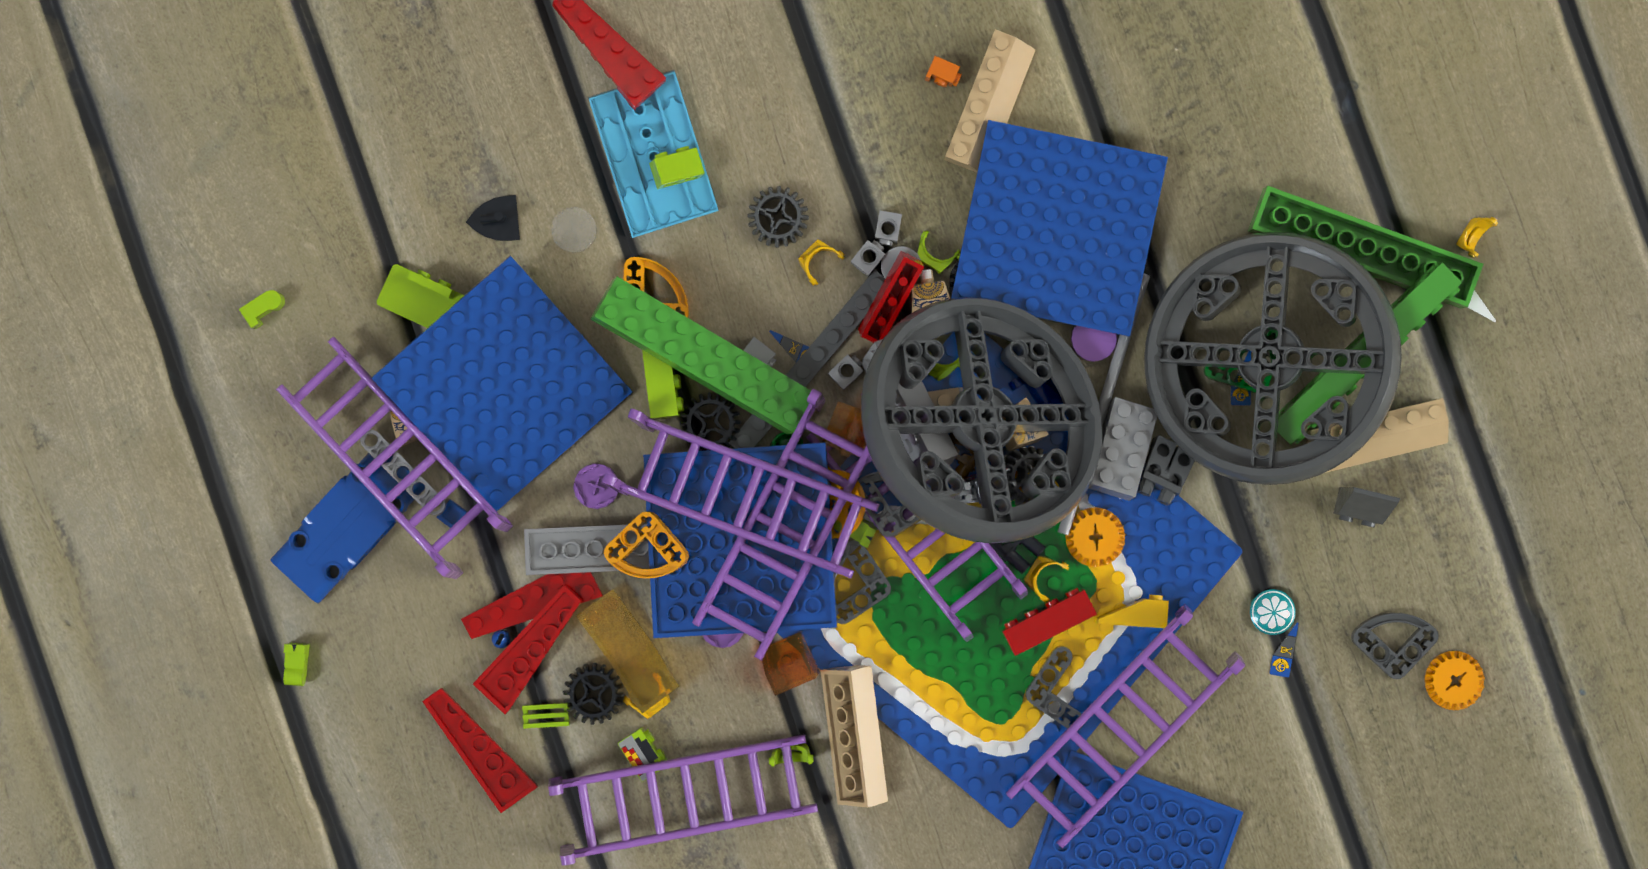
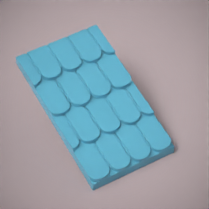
[588,70,719,238]

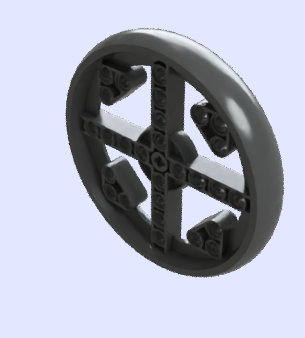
[1144,232,1402,485]
[861,297,1102,543]

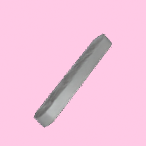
[360,430,446,516]

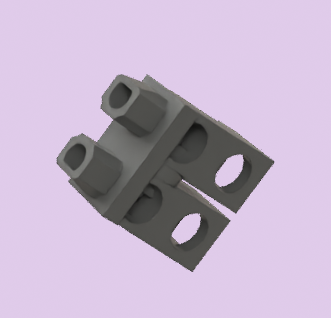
[1137,435,1195,506]

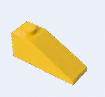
[1096,594,1169,628]

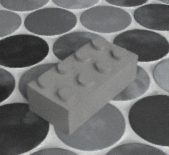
[1089,397,1157,501]

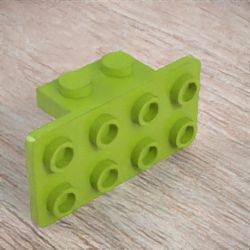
[377,264,464,328]

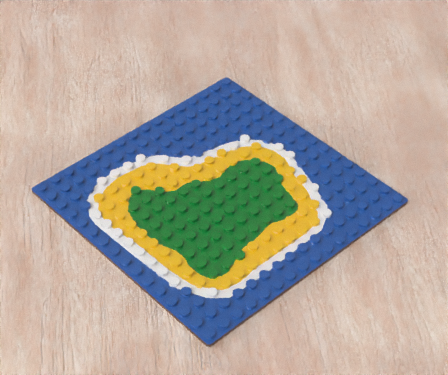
[776,329,1242,828]

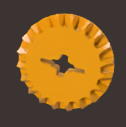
[1065,507,1125,567]
[1424,651,1485,710]

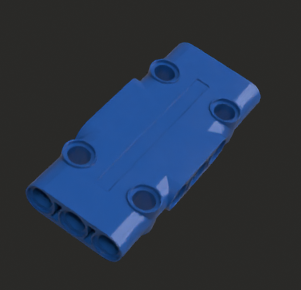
[270,453,425,604]

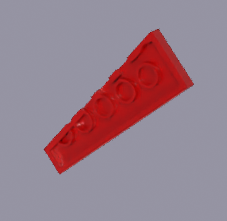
[552,0,666,110]
[461,572,603,639]
[473,585,582,715]
[422,688,538,813]

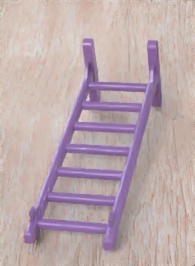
[276,337,513,579]
[692,389,870,660]
[806,394,1028,642]
[602,408,880,579]
[1006,604,1245,849]
[548,735,818,866]

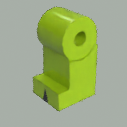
[239,290,285,329]
[834,512,877,548]
[283,643,310,686]

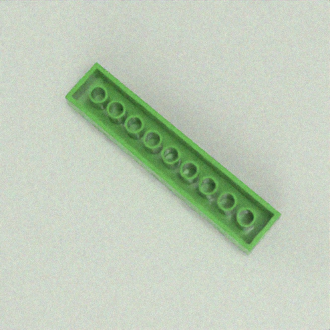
[1248,186,1484,309]
[1268,262,1462,445]
[590,276,811,435]

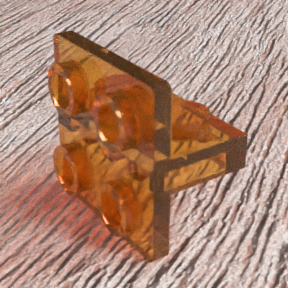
[822,401,866,457]

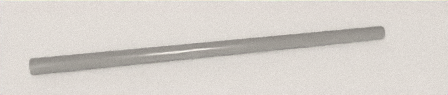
[1058,273,1150,535]

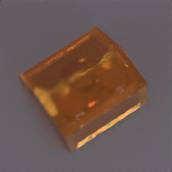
[762,631,820,696]

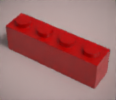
[858,251,924,343]
[1001,587,1097,656]

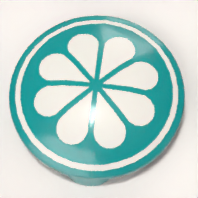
[1250,589,1296,635]

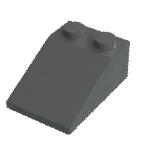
[1333,487,1400,528]

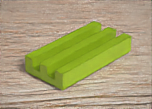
[522,703,570,729]

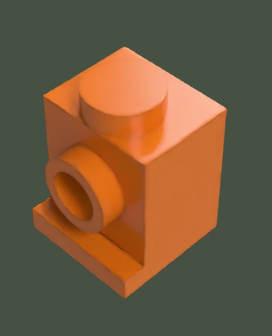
[925,56,962,88]

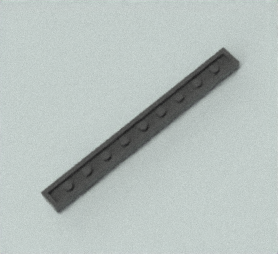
[728,270,885,449]

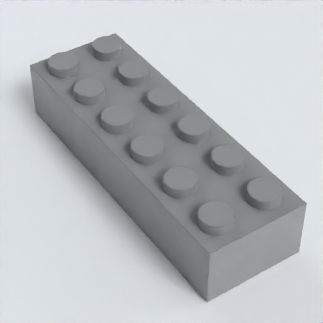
[862,339,958,468]

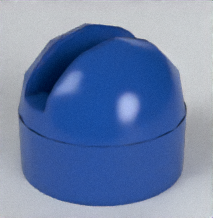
[492,630,511,648]

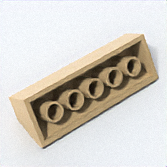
[944,29,1035,173]
[1306,398,1449,473]
[821,665,888,808]

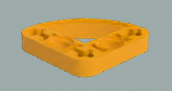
[623,257,689,318]
[604,511,689,578]

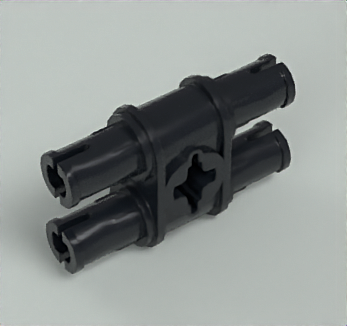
[989,505,1046,574]

